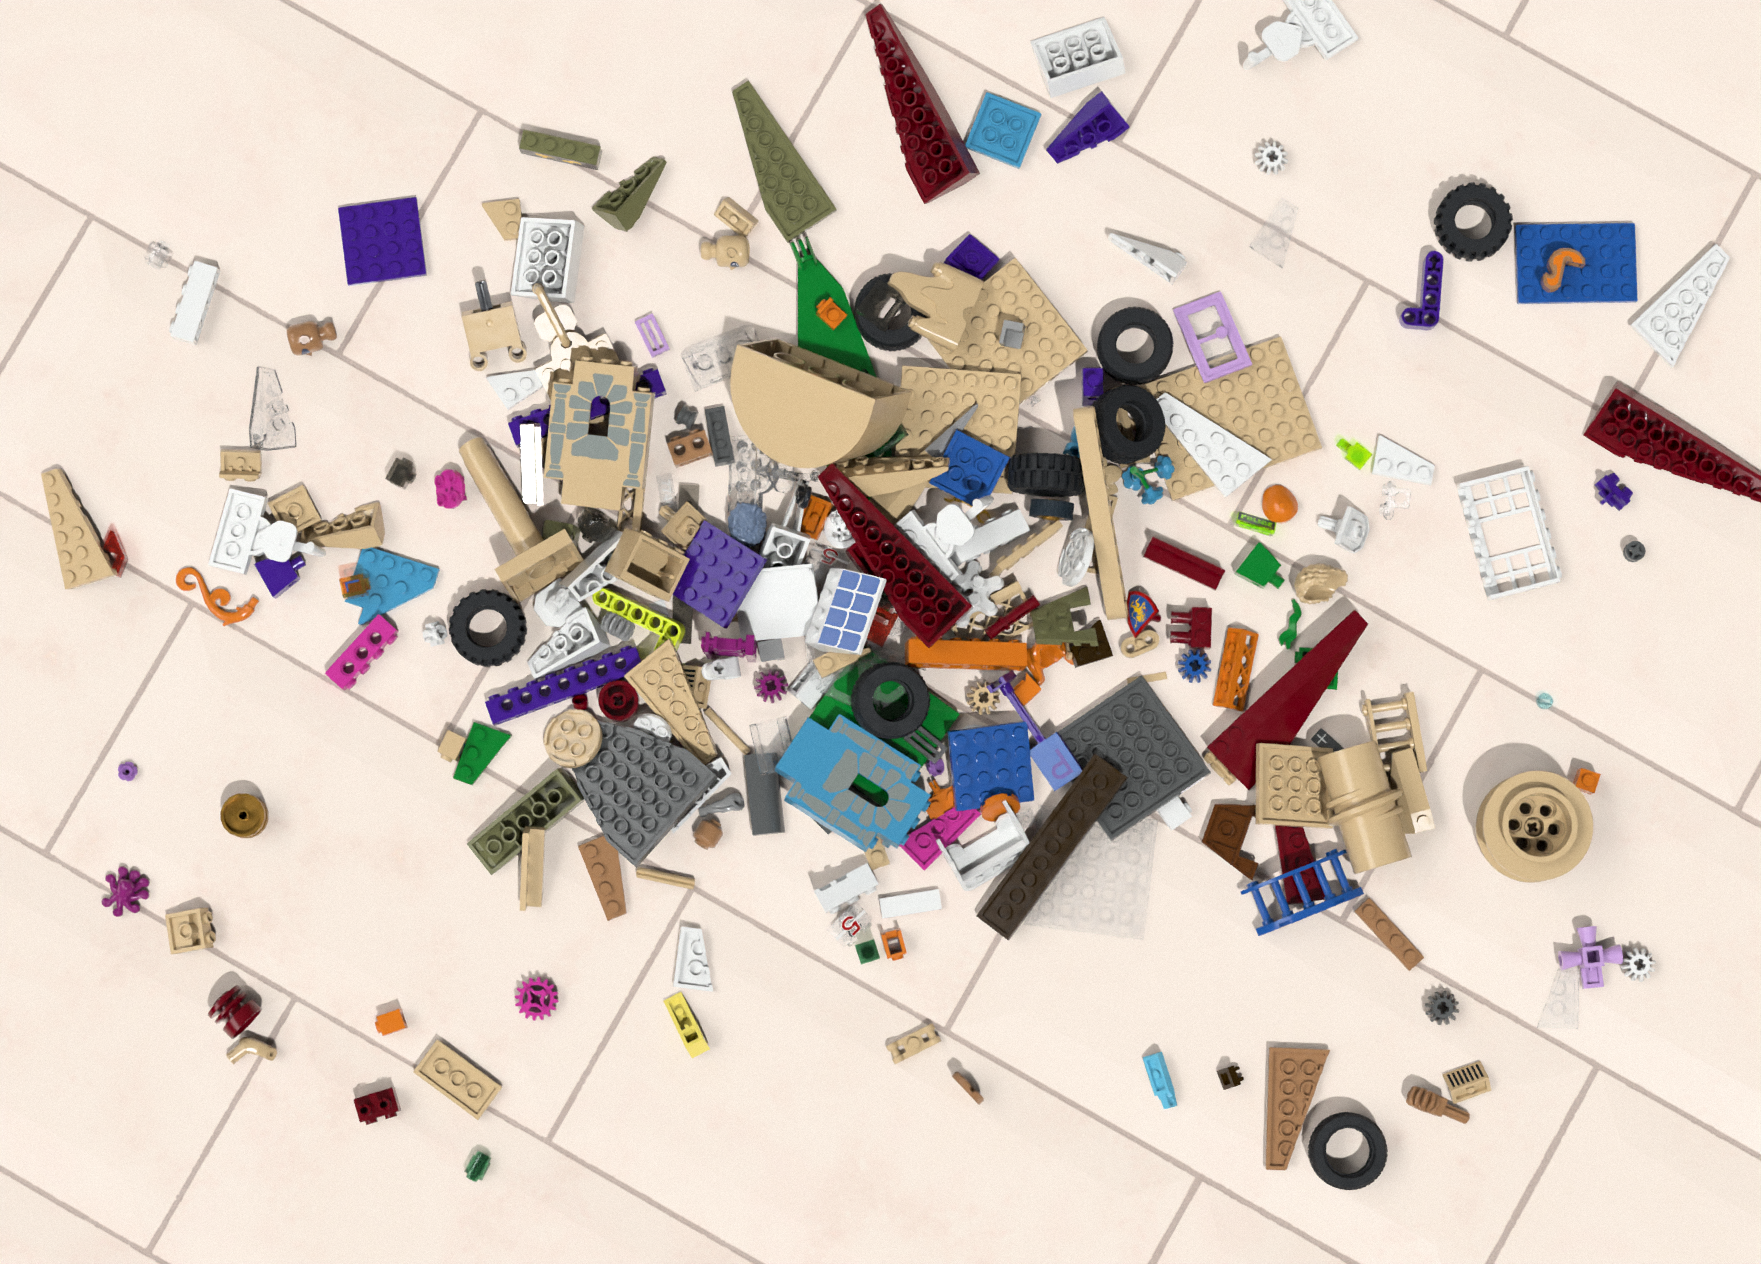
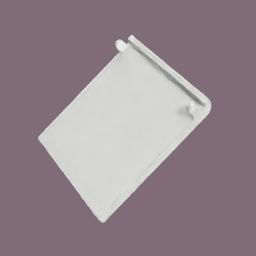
[737,564,818,641]

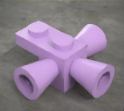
[1558,926,1623,989]

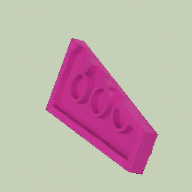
[899,807,981,871]

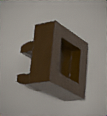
[1217,1065,1244,1090]

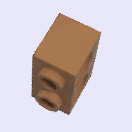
[667,429,713,468]

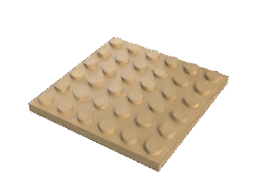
[928,258,1088,405]
[895,366,1022,494]

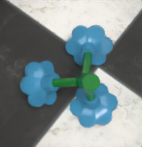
[1122,455,1174,505]

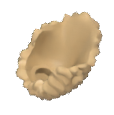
[1294,563,1348,605]

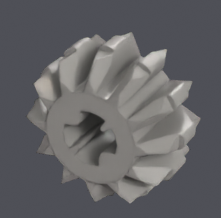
[600,612,635,641]

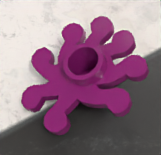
[101,866,150,917]

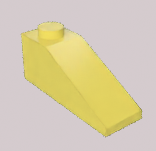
[663,992,710,1058]

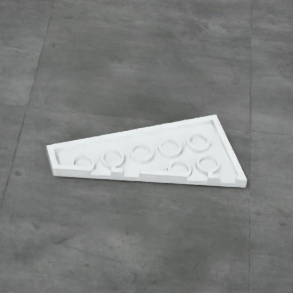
[1156,392,1272,498]

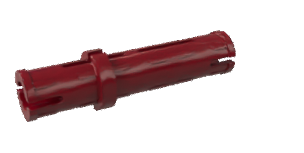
[984,595,1040,639]

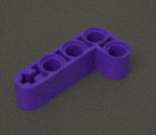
[1399,251,1444,330]

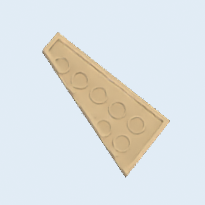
[41,469,118,590]
[624,638,718,765]

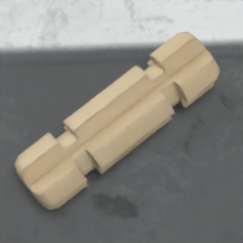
[1203,751,1236,785]

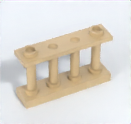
[1362,692,1427,773]

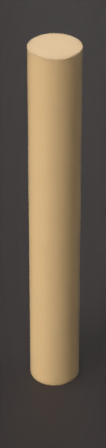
[704,707,751,755]

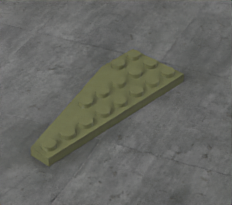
[732,80,837,243]

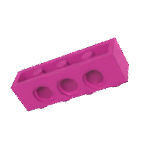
[325,614,399,691]

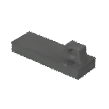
[705,406,735,467]

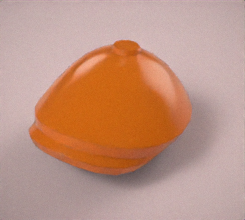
[1262,485,1298,524]

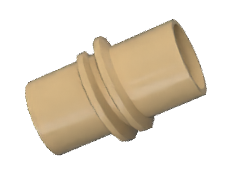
[1318,741,1412,874]

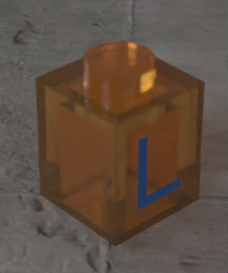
[339,573,371,600]

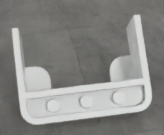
[936,800,1030,891]

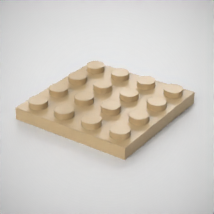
[1256,743,1333,829]

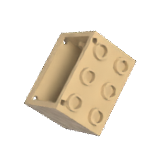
[604,528,690,602]

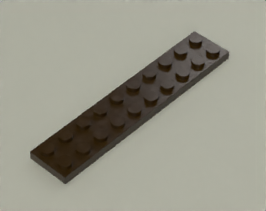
[976,754,1128,940]

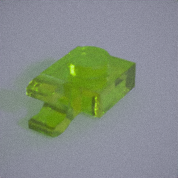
[1336,438,1372,470]

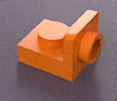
[816,297,847,331]

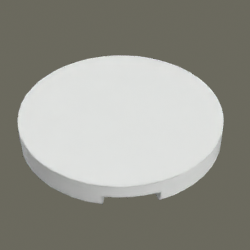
[1058,527,1094,587]

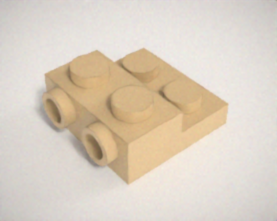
[165,908,216,955]

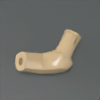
[226,1037,277,1064]

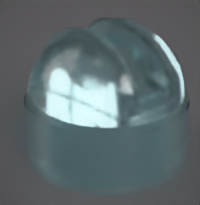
[1536,693,1553,710]

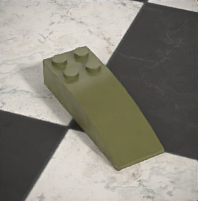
[467,767,585,875]

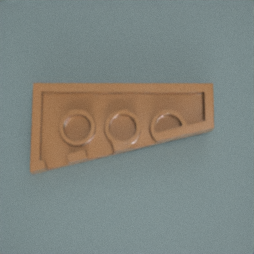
[578,836,627,921]

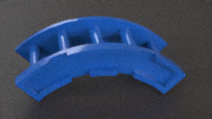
[1240,848,1364,936]

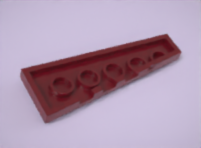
[1274,825,1325,905]

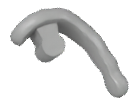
[699,793,745,817]

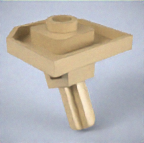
[659,501,707,550]

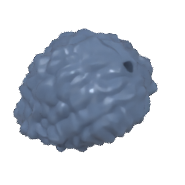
[728,502,767,548]

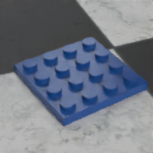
[947,721,1034,811]

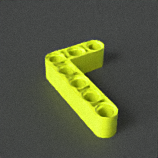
[592,588,685,652]

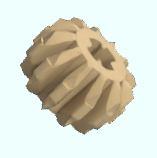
[967,681,1000,715]

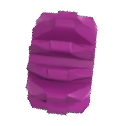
[754,669,788,703]

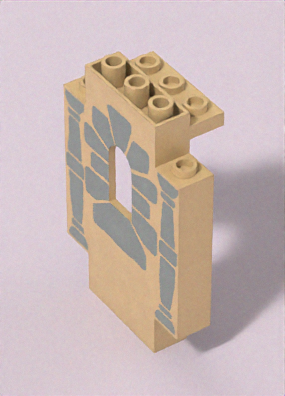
[544,356,655,511]

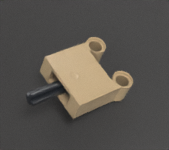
[461,280,527,371]

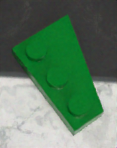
[453,722,512,786]

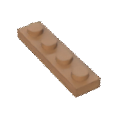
[1354,898,1424,971]

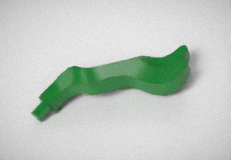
[1279,599,1302,650]

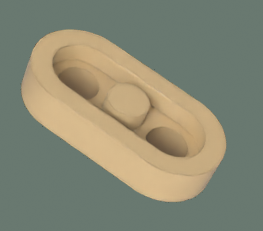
[1121,630,1159,658]

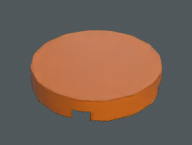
[980,793,1021,822]

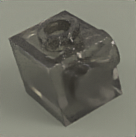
[385,457,417,490]

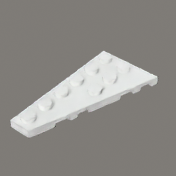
[1630,244,1730,368]

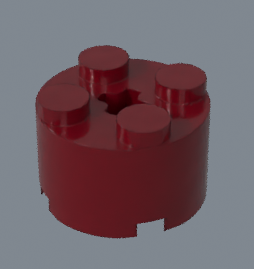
[598,681,640,722]

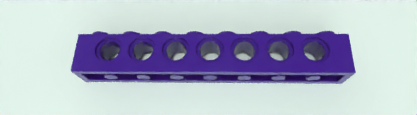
[508,368,667,448]
[485,645,641,726]

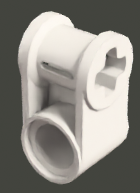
[701,657,741,681]

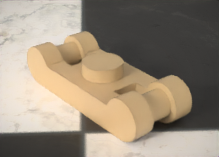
[886,1023,941,1064]

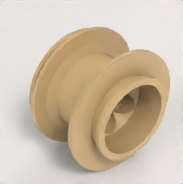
[1476,771,1593,883]

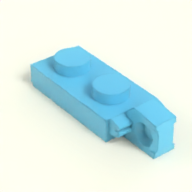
[1143,1052,1177,1109]

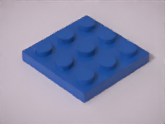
[929,430,1010,506]

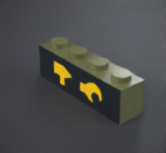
[519,129,602,170]

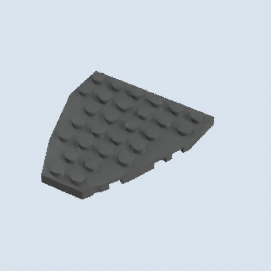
[572,720,718,868]

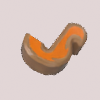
[1541,248,1585,293]

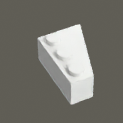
[814,863,879,915]

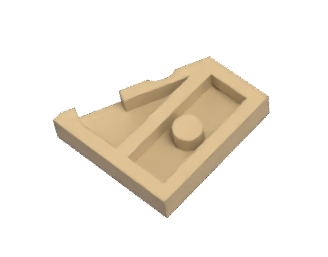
[482,199,522,241]

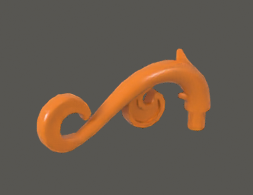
[175,567,259,626]

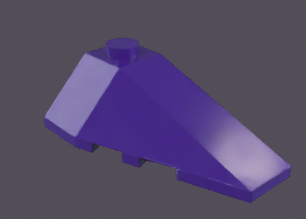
[1046,91,1130,164]

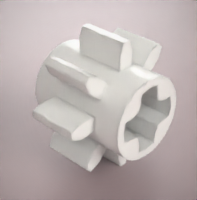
[422,621,448,647]

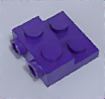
[944,234,1000,280]

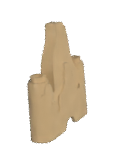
[887,262,984,352]

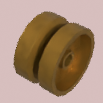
[220,793,268,838]

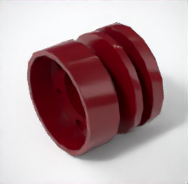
[208,985,262,1039]

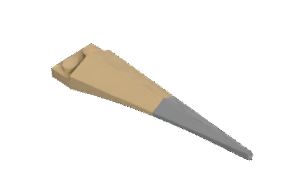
[869,404,978,526]

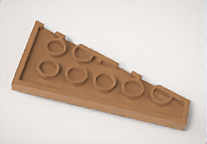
[1265,1047,1330,1170]

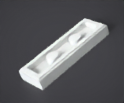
[879,889,942,919]

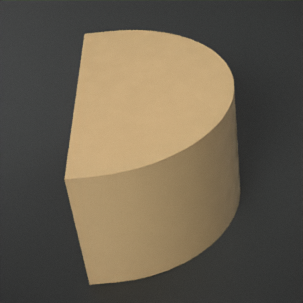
[730,338,912,468]

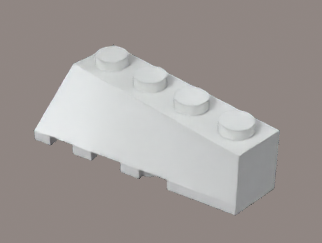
[559,530,623,602]

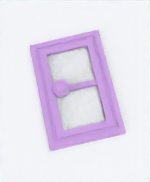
[1173,291,1252,383]

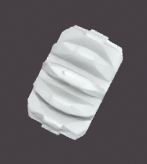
[1255,141,1288,175]
[1621,948,1656,982]

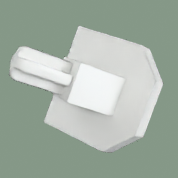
[1318,506,1370,554]
[534,578,583,628]

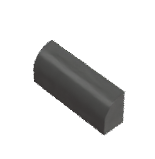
[744,753,785,836]

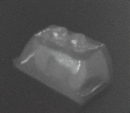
[680,325,760,392]

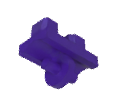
[1594,473,1633,511]

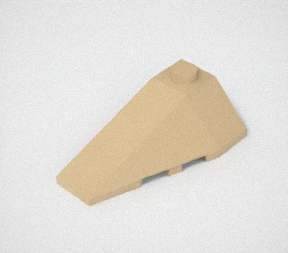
[300,502,385,549]
[1390,747,1435,834]

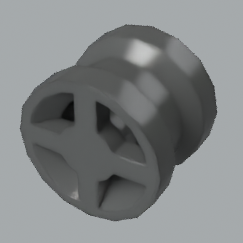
[676,405,699,430]
[1623,541,1646,563]

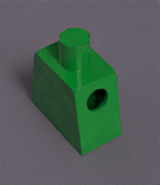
[1234,542,1285,589]

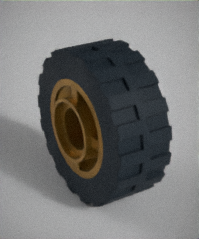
[1029,499,1074,521]

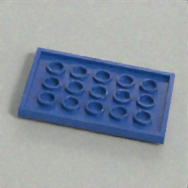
[1515,223,1638,304]

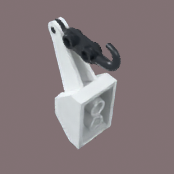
[758,478,812,569]

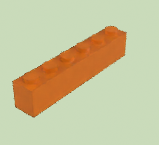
[905,636,1027,671]

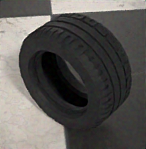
[1308,1112,1388,1190]

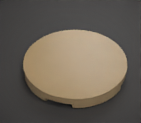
[543,709,602,768]

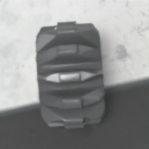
[1425,991,1459,1025]

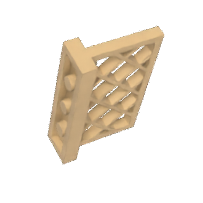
[952,580,1033,642]

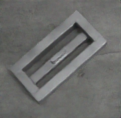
[904,727,948,764]

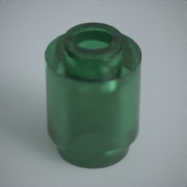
[464,1151,491,1182]

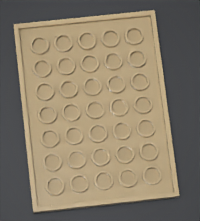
[1139,336,1322,501]

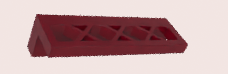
[1143,537,1225,591]

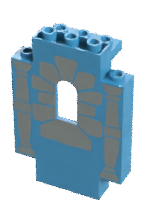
[775,714,931,852]

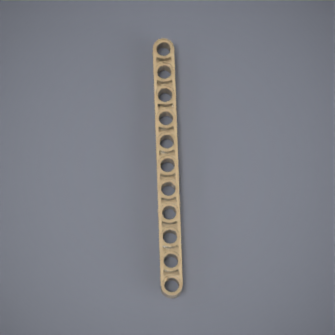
[1073,406,1128,620]

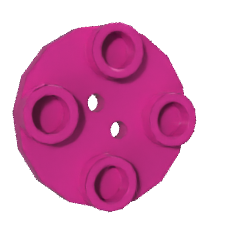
[434,469,467,509]

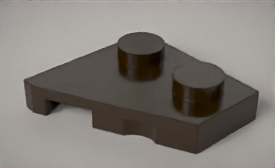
[1070,620,1113,668]

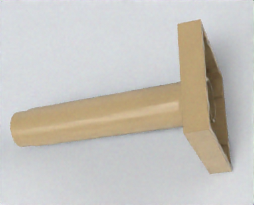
[459,437,583,604]

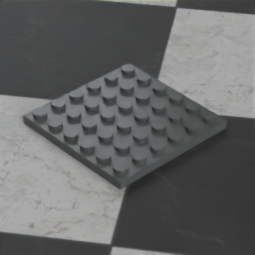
[1058,675,1211,841]

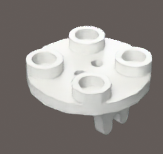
[824,510,855,548]
[633,714,672,742]

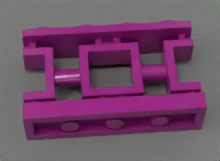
[701,632,757,663]

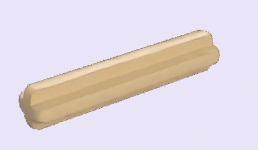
[636,867,695,889]

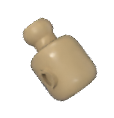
[701,236,750,270]

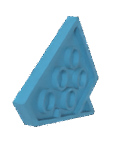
[344,547,440,625]

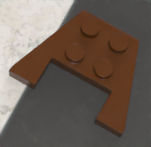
[1202,804,1259,881]

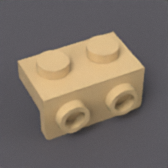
[219,449,262,482]

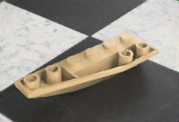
[833,456,950,497]

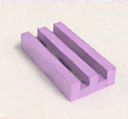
[635,313,670,358]

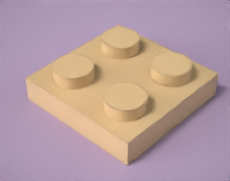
[268,485,322,533]

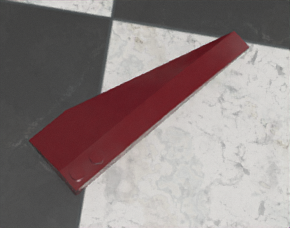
[1583,381,1761,503]

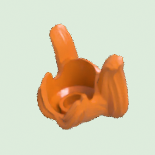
[1027,642,1074,686]

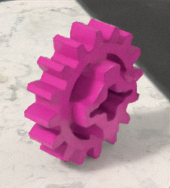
[515,977,559,1021]

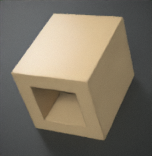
[437,730,467,763]

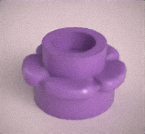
[926,757,944,777]
[118,762,138,781]

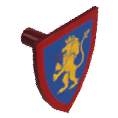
[1127,591,1161,638]

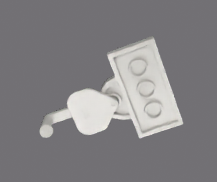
[1243,0,1359,70]
[208,489,326,575]
[894,495,994,583]

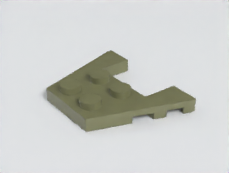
[1031,587,1098,646]

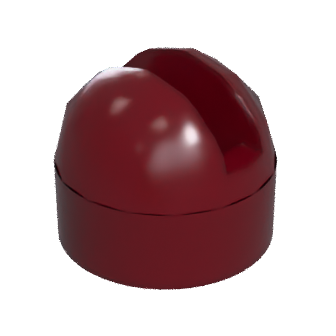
[572,695,589,711]

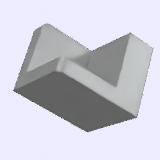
[999,320,1026,349]
[757,638,785,662]

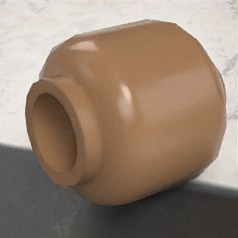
[693,819,723,850]

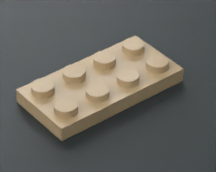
[413,1039,503,1120]

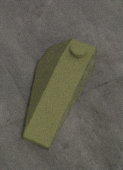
[591,157,667,232]

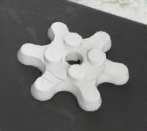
[950,561,1004,627]

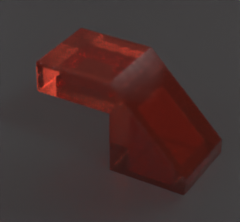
[103,530,129,578]

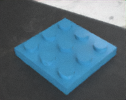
[965,92,1042,169]

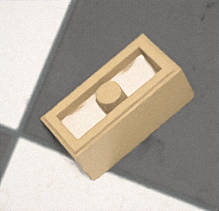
[714,197,759,237]

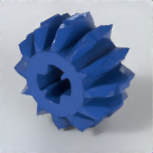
[1178,649,1211,683]

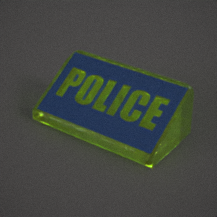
[1234,511,1276,536]

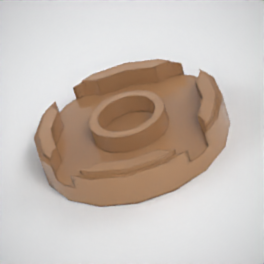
[952,1071,984,1105]

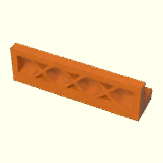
[1213,628,1259,712]

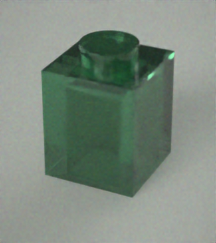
[855,939,880,965]

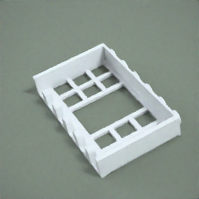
[1456,466,1562,601]

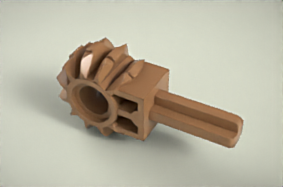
[1406,1086,1470,1124]

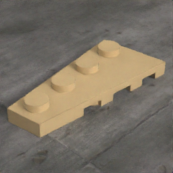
[989,520,1063,577]

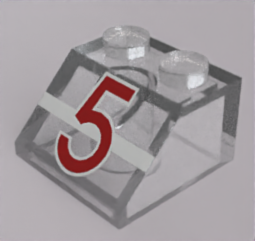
[804,541,850,587]
[827,901,873,948]

